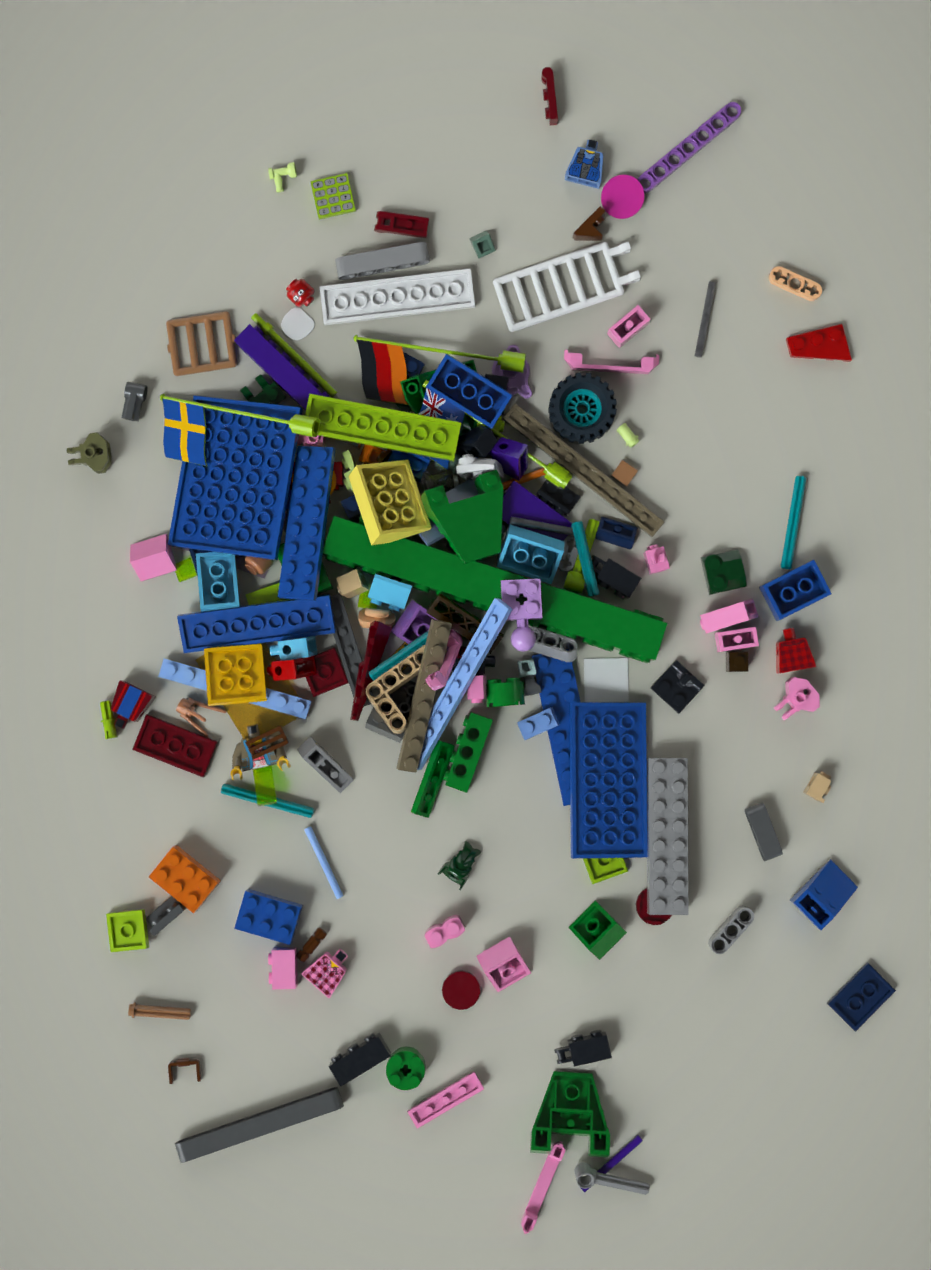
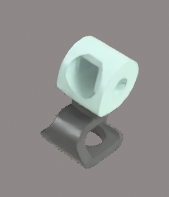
[517,659,541,696]

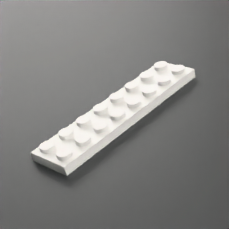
[320,269,475,326]

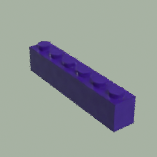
[234,324,331,411]

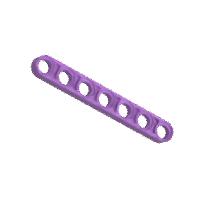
[638,102,741,193]

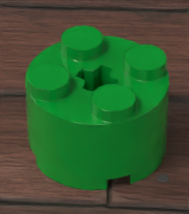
[486,678,525,707]
[386,1046,426,1090]

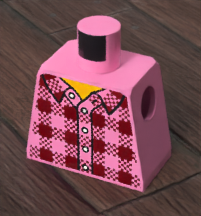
[302,949,348,998]

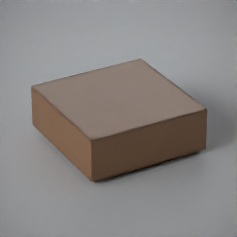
[611,460,638,487]

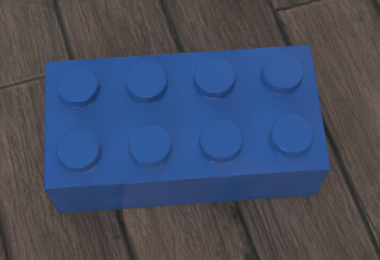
[426,353,513,429]

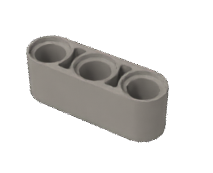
[529,627,578,662]
[708,906,754,954]

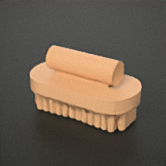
[358,608,396,629]

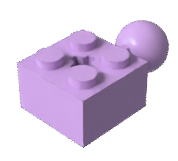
[501,579,542,652]

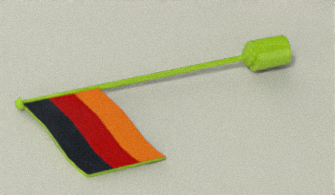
[353,335,526,405]

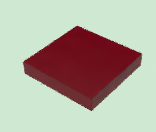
[306,647,349,697]

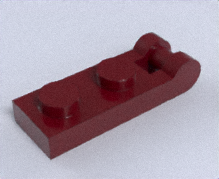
[541,67,558,126]
[374,211,429,239]

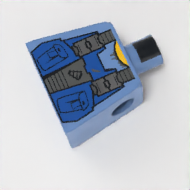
[565,140,603,189]

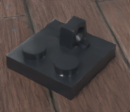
[650,660,705,714]

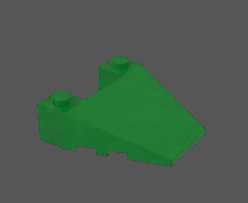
[421,470,503,564]
[530,1071,610,1157]

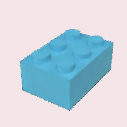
[497,524,565,584]

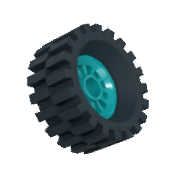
[548,373,617,444]

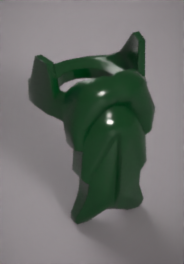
[438,841,481,891]

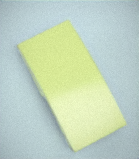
[341,450,356,491]

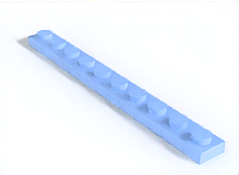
[417,598,513,770]

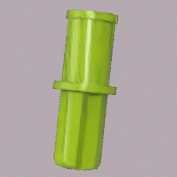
[100,700,118,739]

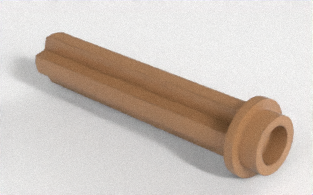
[128,1002,191,1020]

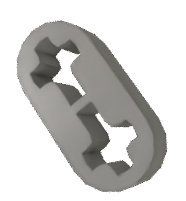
[558,536,578,572]

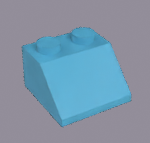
[367,574,412,612]

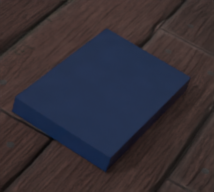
[827,962,896,1032]

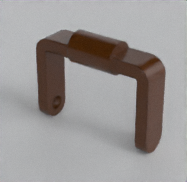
[168,1058,201,1084]

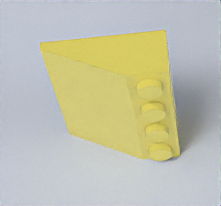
[348,460,432,545]

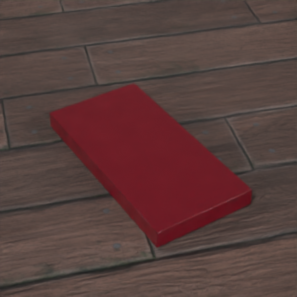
[132,714,218,778]

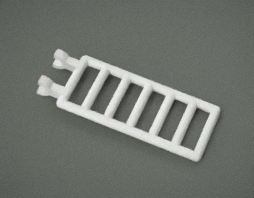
[493,242,641,332]

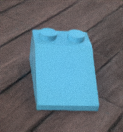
[196,552,240,612]

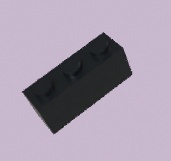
[329,1033,391,1087]

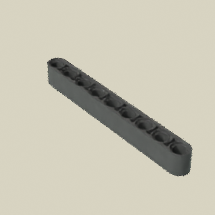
[175,1087,344,1163]

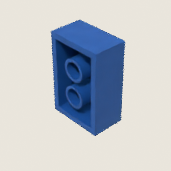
[759,560,832,621]
[234,889,303,945]

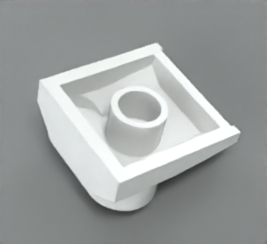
[456,454,505,481]

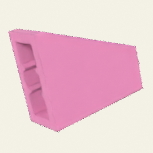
[700,599,759,634]

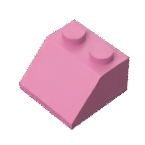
[476,937,531,992]

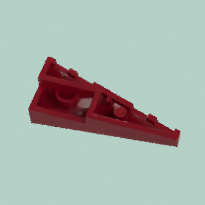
[350,621,392,721]

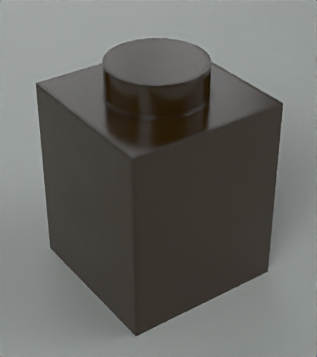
[726,652,749,672]

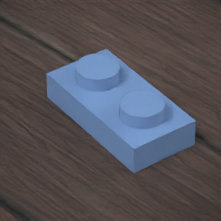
[517,707,560,740]

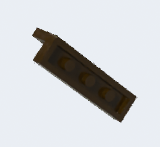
[426,593,504,654]

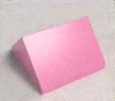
[130,534,177,581]

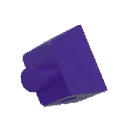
[488,437,528,481]

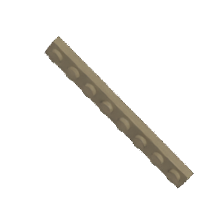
[396,619,452,773]

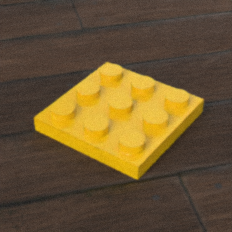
[204,644,267,706]

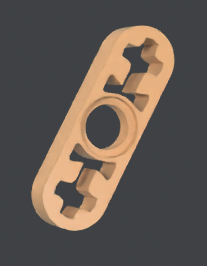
[769,266,822,301]

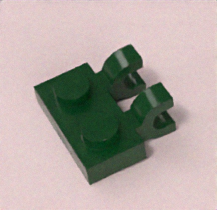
[240,374,286,405]

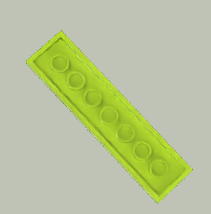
[305,394,462,462]

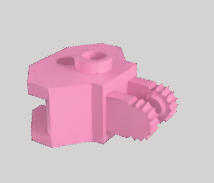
[774,677,820,720]

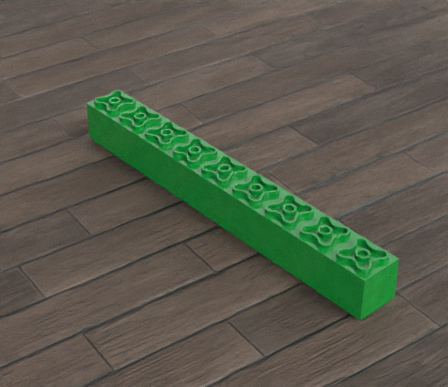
[323,516,667,663]

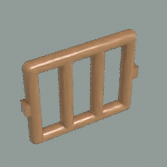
[166,311,237,376]

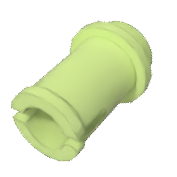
[616,423,639,448]

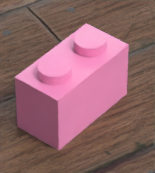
[607,305,651,348]
[715,627,759,653]
[268,947,298,990]

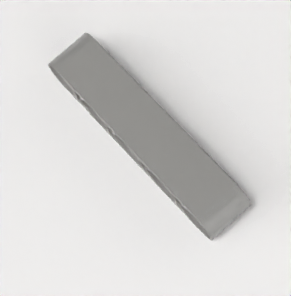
[335,242,430,280]

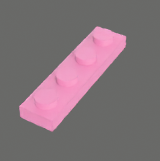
[407,1071,484,1129]

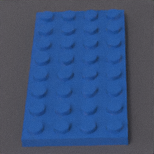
[570,702,648,859]

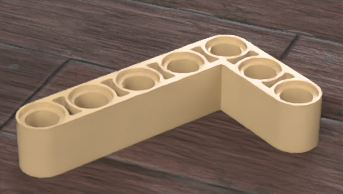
[366,645,447,734]

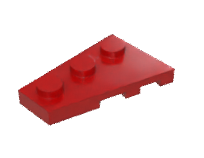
[786,324,852,362]

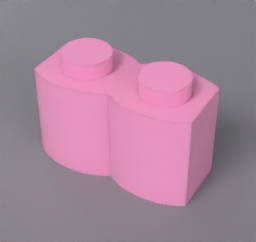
[467,675,487,703]
[424,915,465,948]

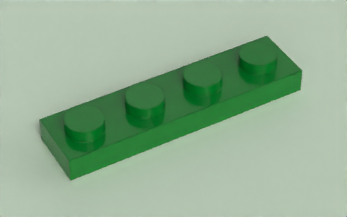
[411,740,454,818]

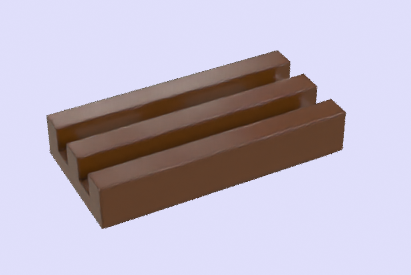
[245,725,289,760]

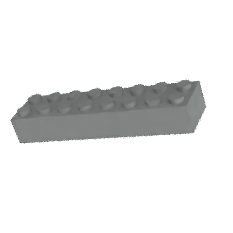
[647,758,688,915]

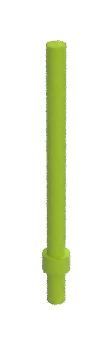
[251,313,337,398]

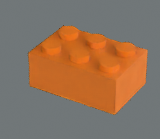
[149,845,221,914]

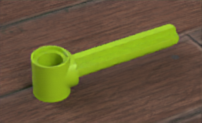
[563,519,599,594]

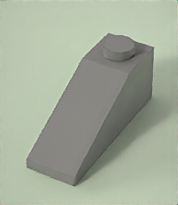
[297,736,354,793]

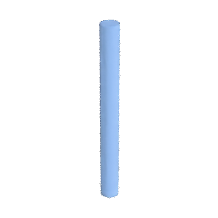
[304,826,344,899]

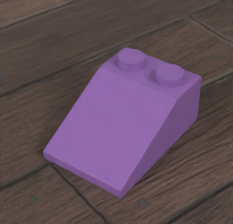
[391,600,462,661]

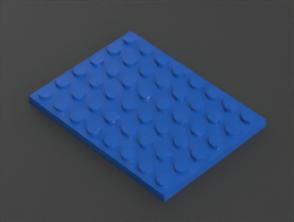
[168,396,303,560]

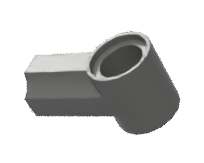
[121,382,148,422]

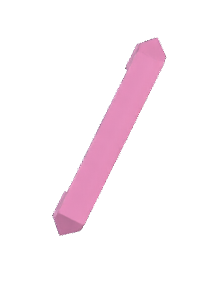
[564,349,659,374]
[425,629,463,691]
[521,1141,566,1234]

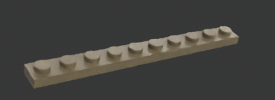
[503,403,664,537]

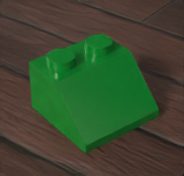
[568,900,627,960]

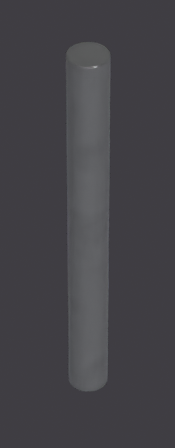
[694,281,716,358]
[510,516,585,536]

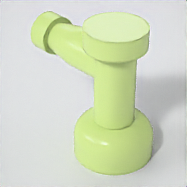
[268,162,297,193]

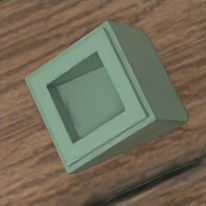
[469,231,496,258]

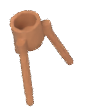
[176,698,227,737]

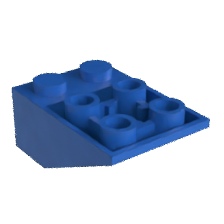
[790,859,858,930]

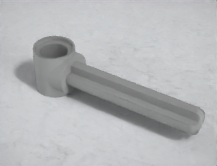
[574,1162,650,1195]

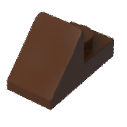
[572,206,606,241]

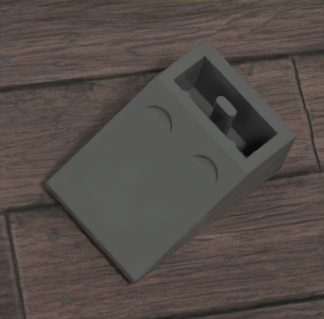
[365,677,416,743]

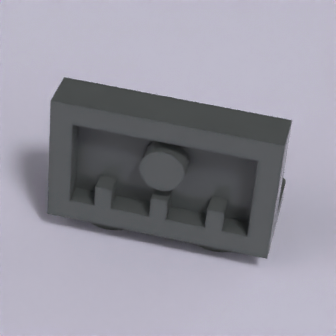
[146,896,187,936]

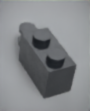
[591,555,642,600]
[554,1030,612,1067]

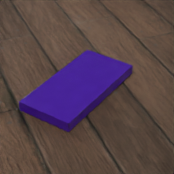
[502,481,572,541]

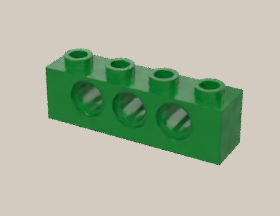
[443,712,493,793]

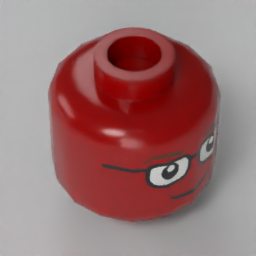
[286,279,315,307]

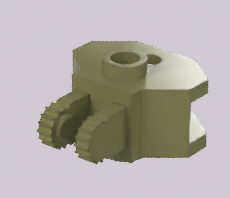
[67,433,112,474]

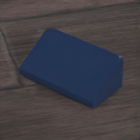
[595,516,638,549]

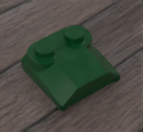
[701,549,747,595]

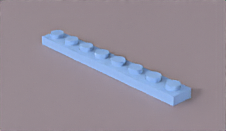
[158,658,312,719]

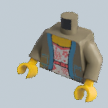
[230,724,291,780]

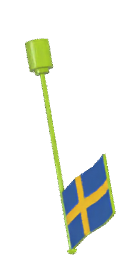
[160,394,320,466]

